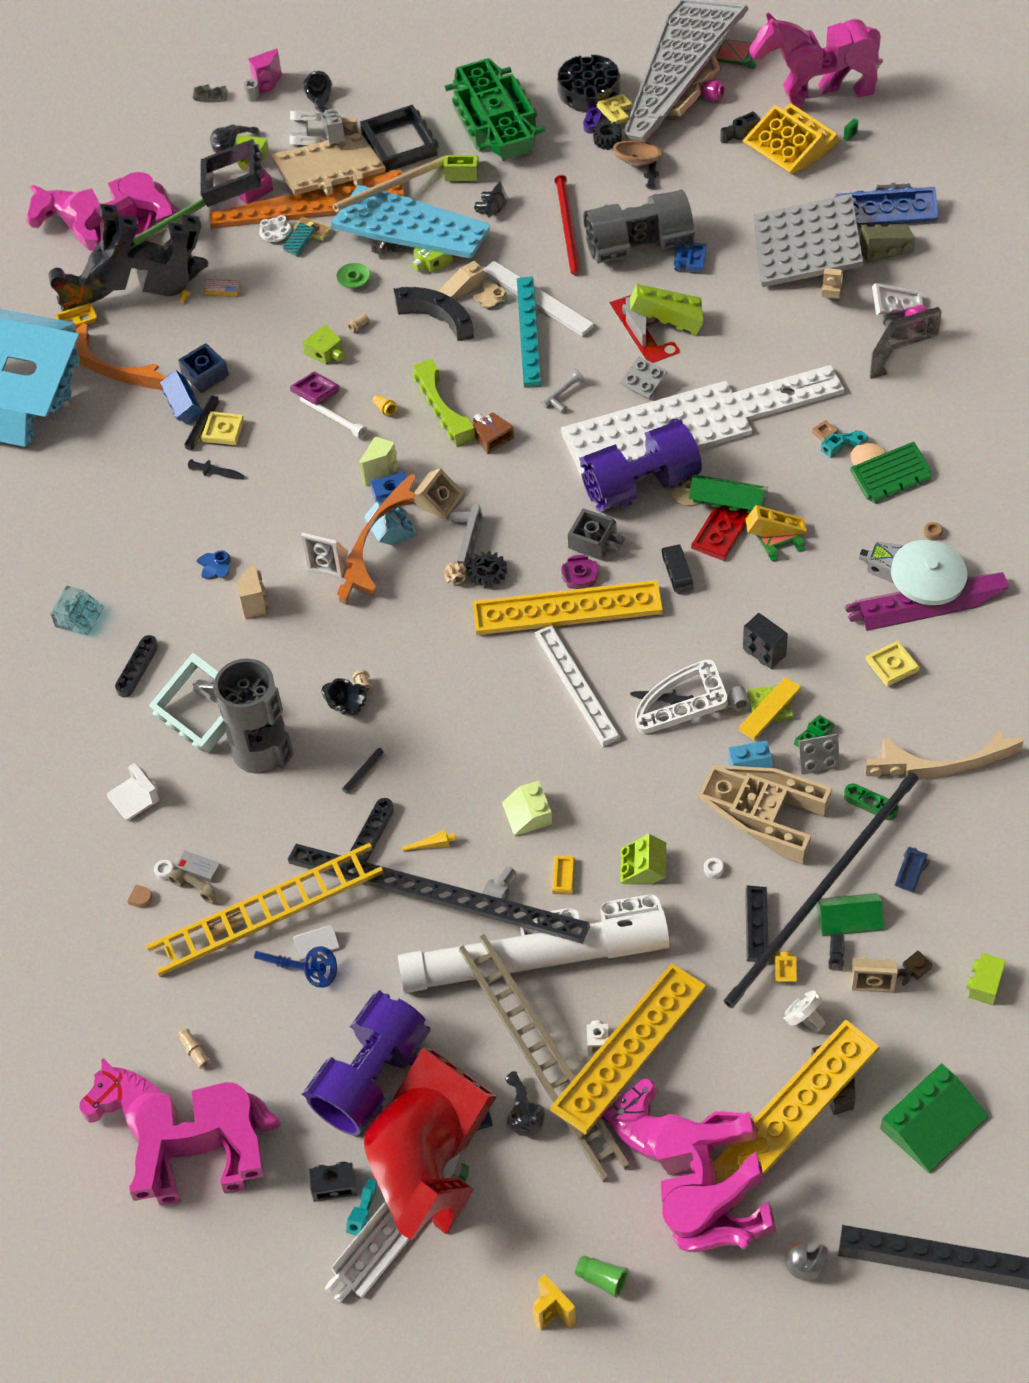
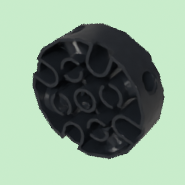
[557,54,620,111]

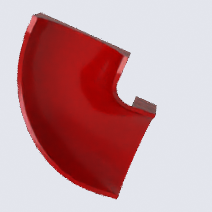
[364,1048,497,1241]

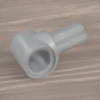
[711,686,750,712]
[483,867,516,900]

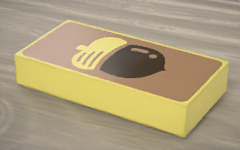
[294,217,331,241]

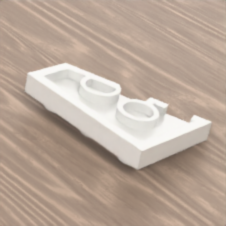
[872,283,923,316]

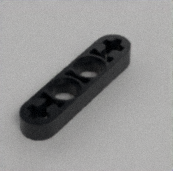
[115,635,158,698]
[350,798,394,862]

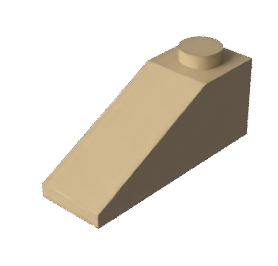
[438,261,485,300]

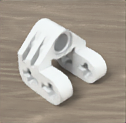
[290,110,321,145]

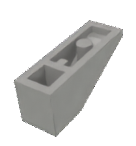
[623,297,647,346]

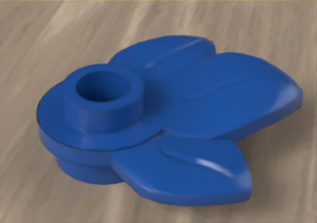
[196,550,231,579]

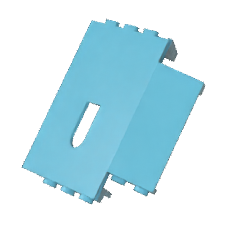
[0,309,79,447]

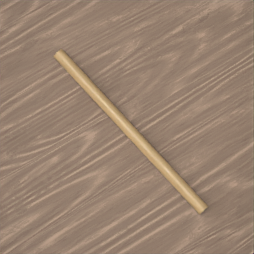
[333,157,445,212]

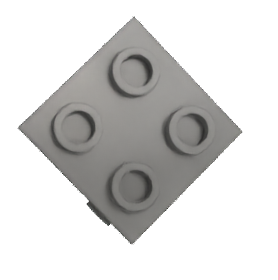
[620,356,668,399]
[798,734,840,775]

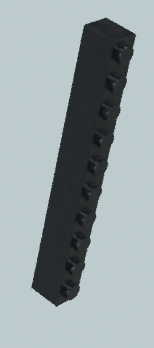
[838,1225,1029,1290]

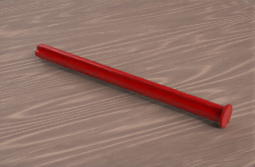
[554,175,580,275]

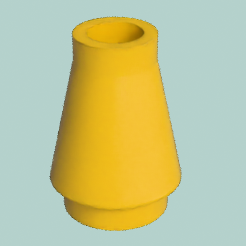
[373,395,397,416]

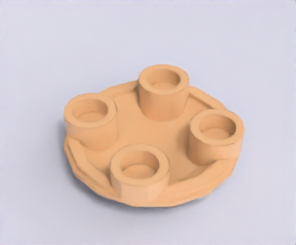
[851,443,885,465]

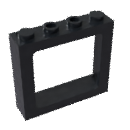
[360,104,439,173]

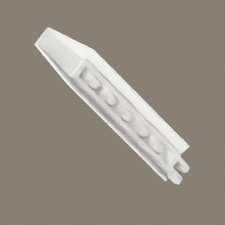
[325,1154,460,1302]

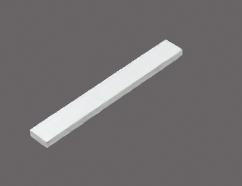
[483,261,594,337]
[535,625,620,747]

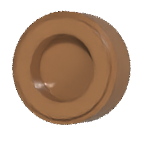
[924,522,943,541]

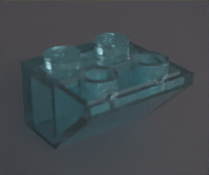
[50,585,104,636]

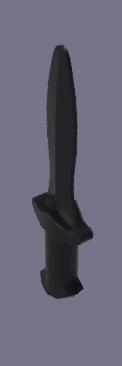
[644,161,660,189]
[187,459,244,479]
[630,689,694,705]

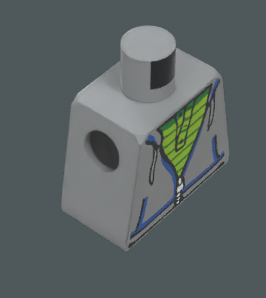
[859,542,904,583]

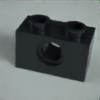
[309,1161,357,1202]

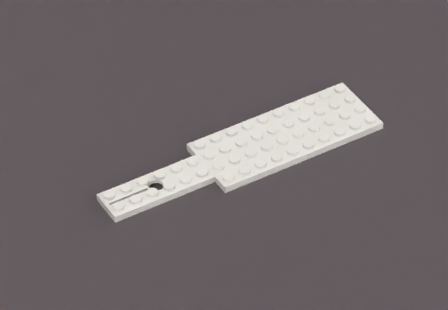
[561,365,844,475]

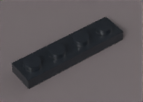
[745,885,768,962]

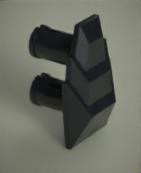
[474,181,508,218]

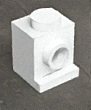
[587,1020,608,1055]

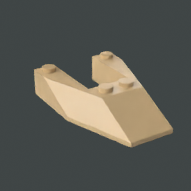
[698,765,832,864]

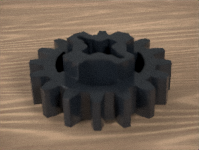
[467,551,507,588]

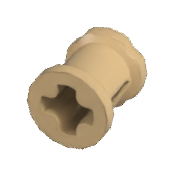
[353,670,373,694]

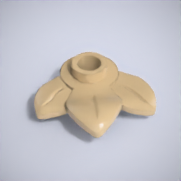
[473,283,507,308]

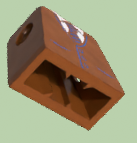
[473,413,514,454]

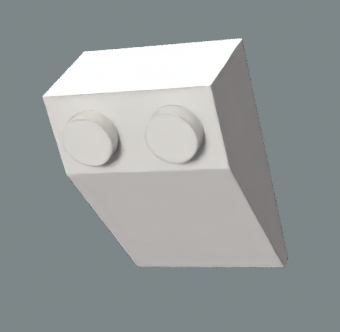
[301,533,349,578]

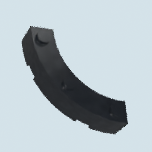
[393,287,474,341]

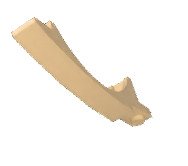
[865,732,1024,779]

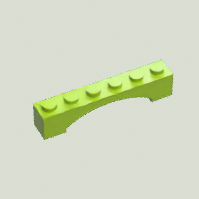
[412,358,475,447]

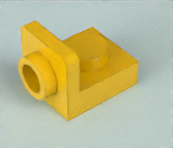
[774,952,797,982]

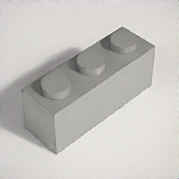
[321,109,345,144]

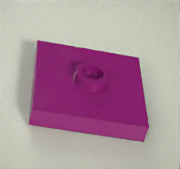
[290,371,339,405]

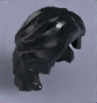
[321,678,367,716]

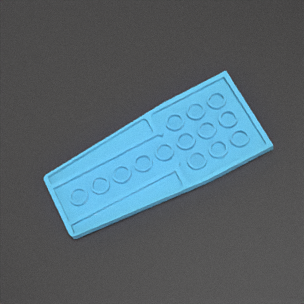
[331,185,490,258]

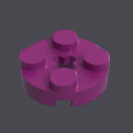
[561,555,598,589]

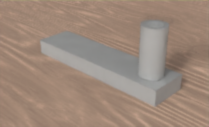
[450,504,483,573]

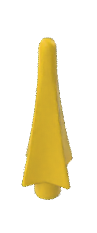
[402,830,456,851]

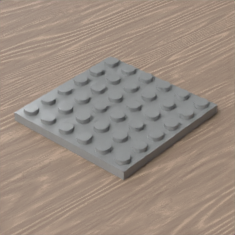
[753,194,864,287]

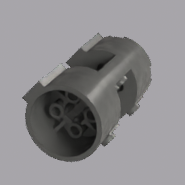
[583,190,695,264]
[214,658,293,774]

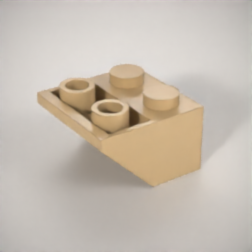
[237,563,269,619]

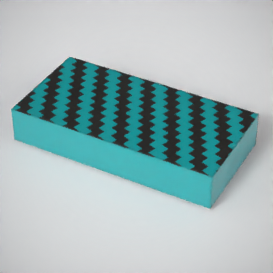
[282,222,315,256]

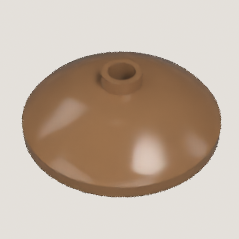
[613,141,662,167]

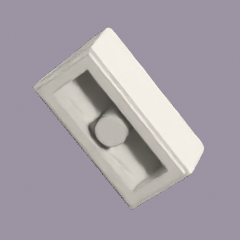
[293,925,339,961]

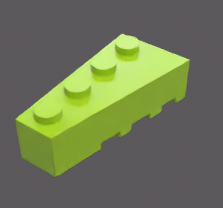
[630,284,703,336]

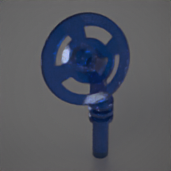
[254,946,337,988]

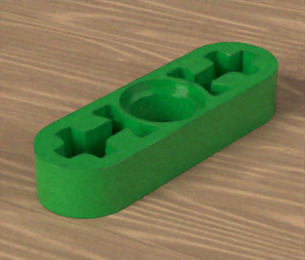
[844,783,899,820]

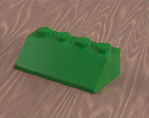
[689,475,769,513]

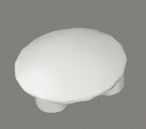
[259,215,291,242]

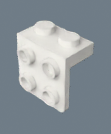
[107,763,159,821]

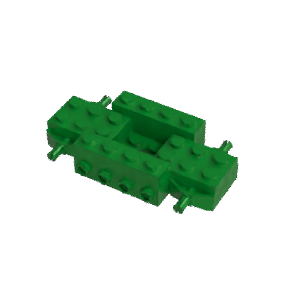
[444,58,546,161]

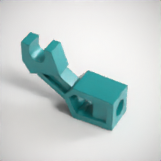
[821,430,868,458]
[346,1179,377,1236]

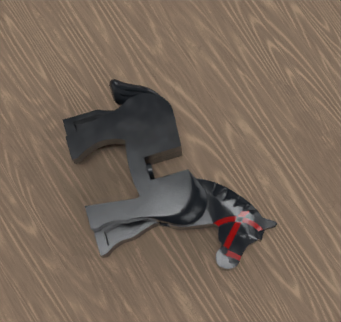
[48,203,209,312]

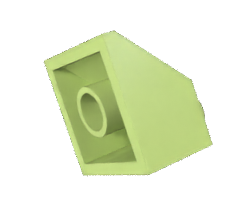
[359,437,398,486]
[502,781,552,836]

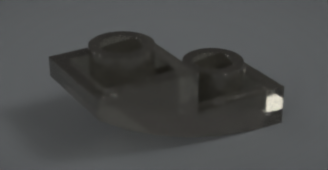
[193,84,228,102]

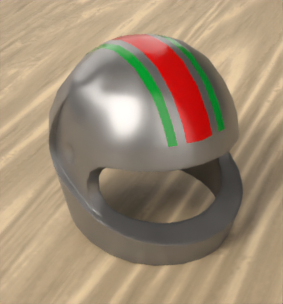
[785,1241,828,1280]

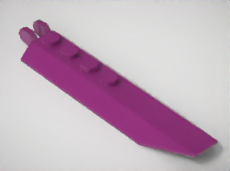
[844,572,1009,631]

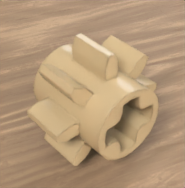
[443,562,467,585]

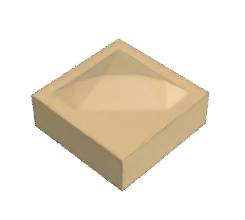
[341,118,359,134]

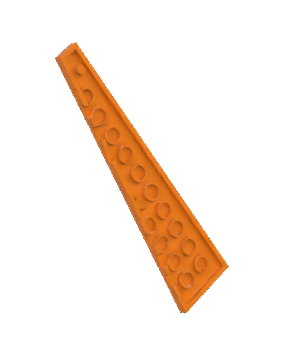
[210,169,404,228]

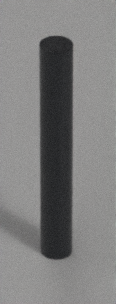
[342,748,384,794]

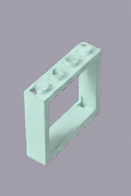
[149,653,226,753]

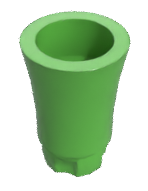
[575,1255,628,1298]

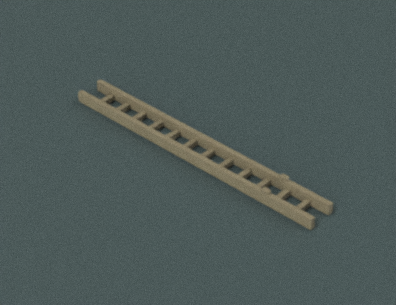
[459,934,629,1182]

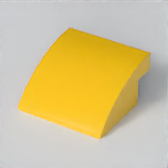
[743,103,840,174]

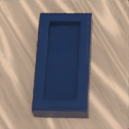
[894,847,928,893]

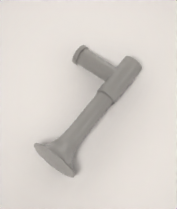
[541,368,585,413]

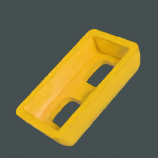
[55,303,97,329]

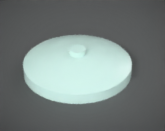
[891,540,967,605]

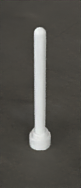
[300,397,367,439]

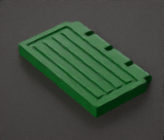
[850,441,932,503]

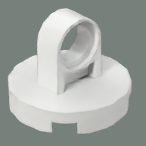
[784,990,825,1033]

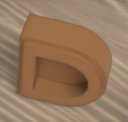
[128,885,152,908]

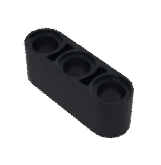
[661,544,694,592]

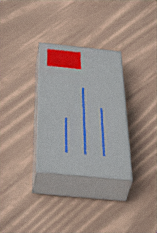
[175,851,221,883]

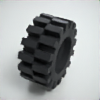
[593,120,622,150]

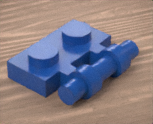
[673,243,707,272]

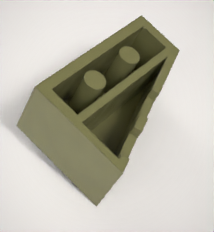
[860,224,915,263]

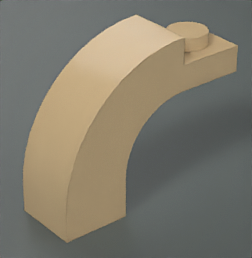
[822,268,844,299]

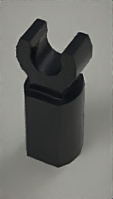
[828,934,845,971]

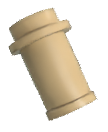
[347,313,370,332]

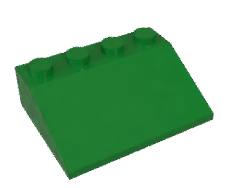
[880,1063,988,1173]

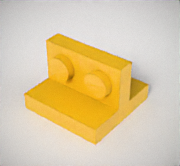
[533,1274,577,1330]

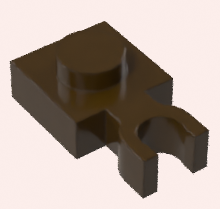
[896,950,933,986]

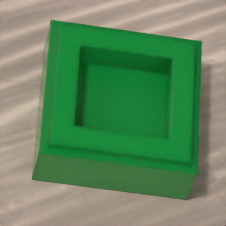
[843,118,859,141]

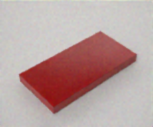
[691,505,750,561]

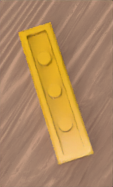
[739,677,801,741]

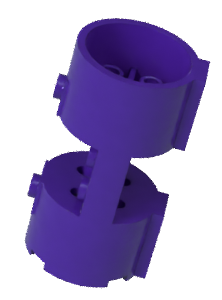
[579,419,702,512]
[301,990,431,1136]

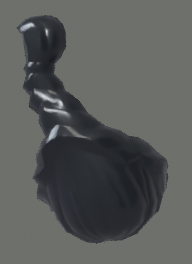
[303,70,332,113]
[210,124,260,153]
[506,1071,546,1136]

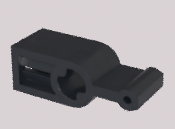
[720,111,761,144]

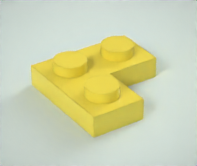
[597,94,632,125]

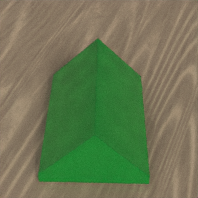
[816,893,884,937]

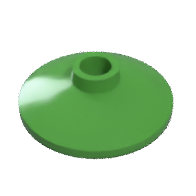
[336,263,370,288]

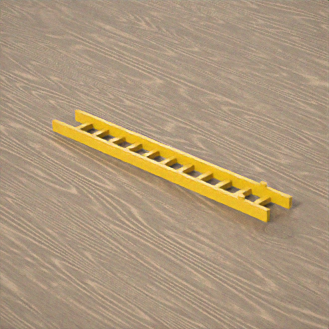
[146,843,384,976]

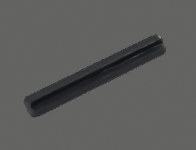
[184,395,219,450]

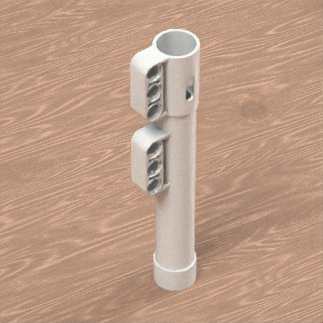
[398,894,670,994]

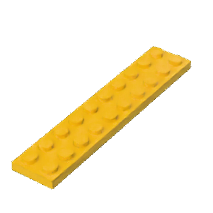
[472,580,663,635]
[550,963,706,1135]
[714,1020,879,1209]

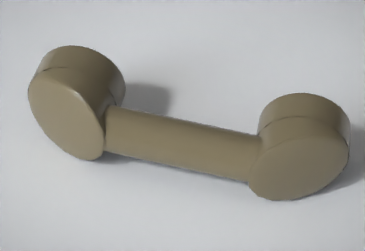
[167,869,216,904]

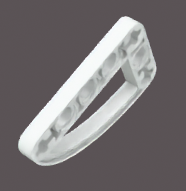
[635,659,728,734]

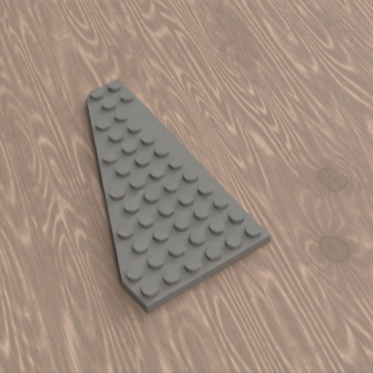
[625,0,749,142]

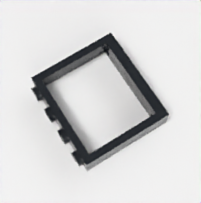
[200,139,263,207]

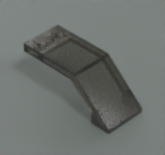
[870,306,942,379]

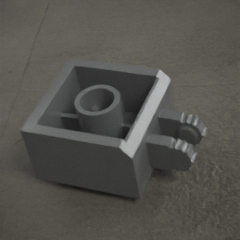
[567,508,626,560]

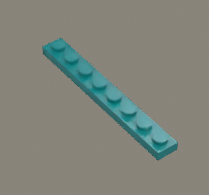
[517,276,541,387]

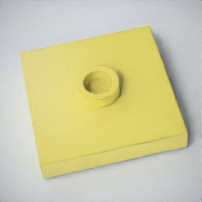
[201,412,245,445]
[866,641,920,687]

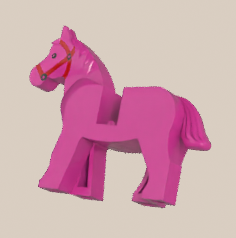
[79,1058,281,1206]

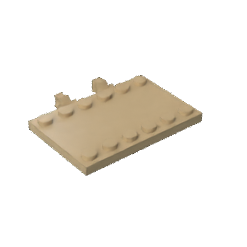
[271,133,385,195]

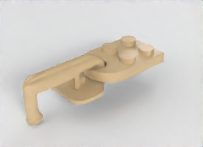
[666,54,720,116]

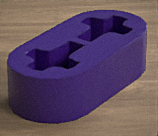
[583,107,602,133]

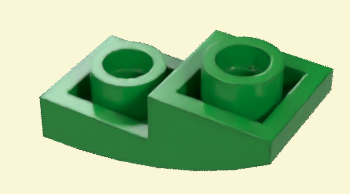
[794,714,835,747]

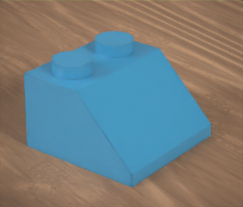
[728,741,773,768]

